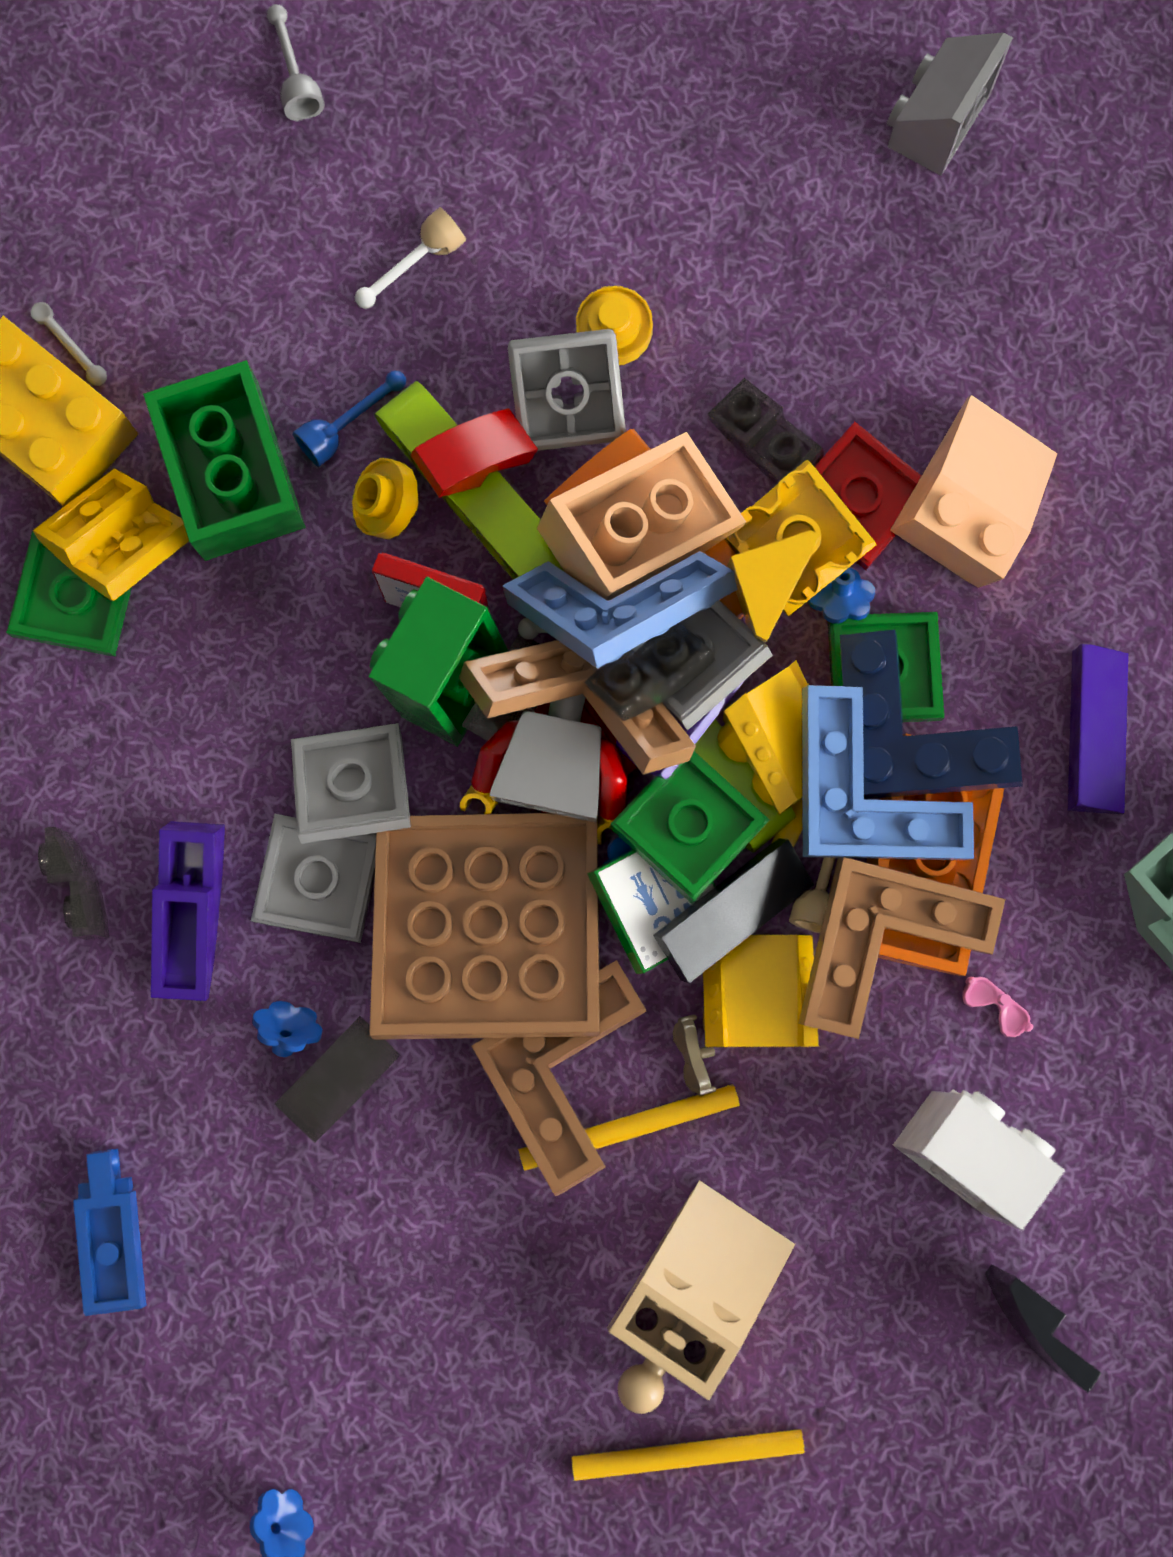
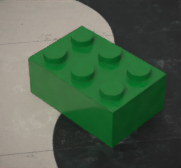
[143,360,306,561]
[368,576,509,747]

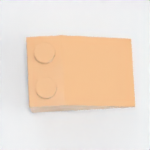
[890,395,1057,588]
[537,432,746,601]

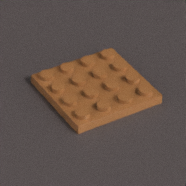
[370,813,600,1040]

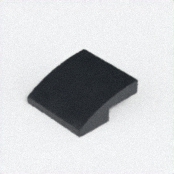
[985,1264,1102,1394]

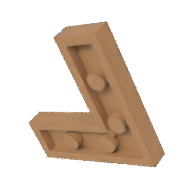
[459,640,696,775]
[799,857,1006,1039]
[472,960,646,1197]

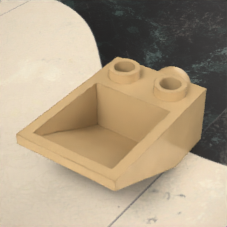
[607,1180,795,1414]

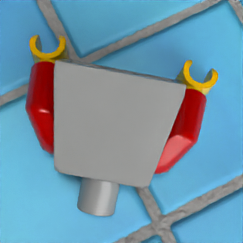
[460,694,628,845]

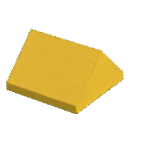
[727,530,821,642]

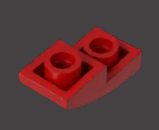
[410,408,538,497]

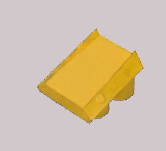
[726,460,876,617]
[717,660,809,815]
[703,935,819,1047]

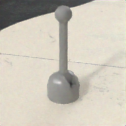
[267,4,324,121]

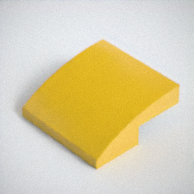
[33,468,189,602]

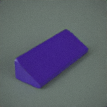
[1068,644,1128,814]

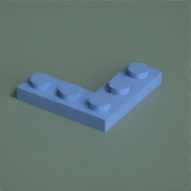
[503,551,737,668]
[802,685,974,860]

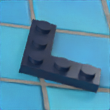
[840,629,1023,799]

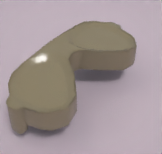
[672,1014,716,1096]

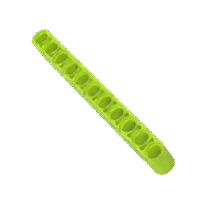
[374,381,796,853]

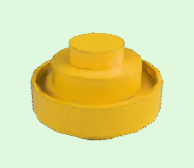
[576,286,653,365]
[352,458,419,540]

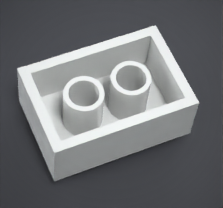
[893,1089,1065,1230]

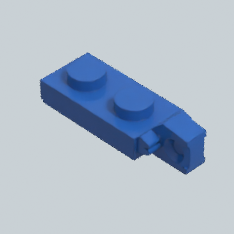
[73,1149,147,1316]

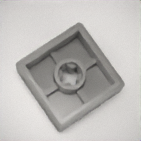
[508,329,626,451]

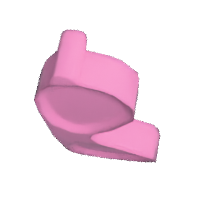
[962,976,1033,1037]

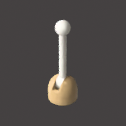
[355,207,466,309]

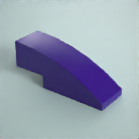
[151,821,225,1001]

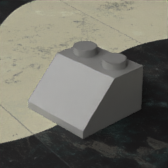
[887,32,1013,176]

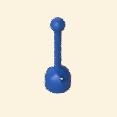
[292,370,406,467]

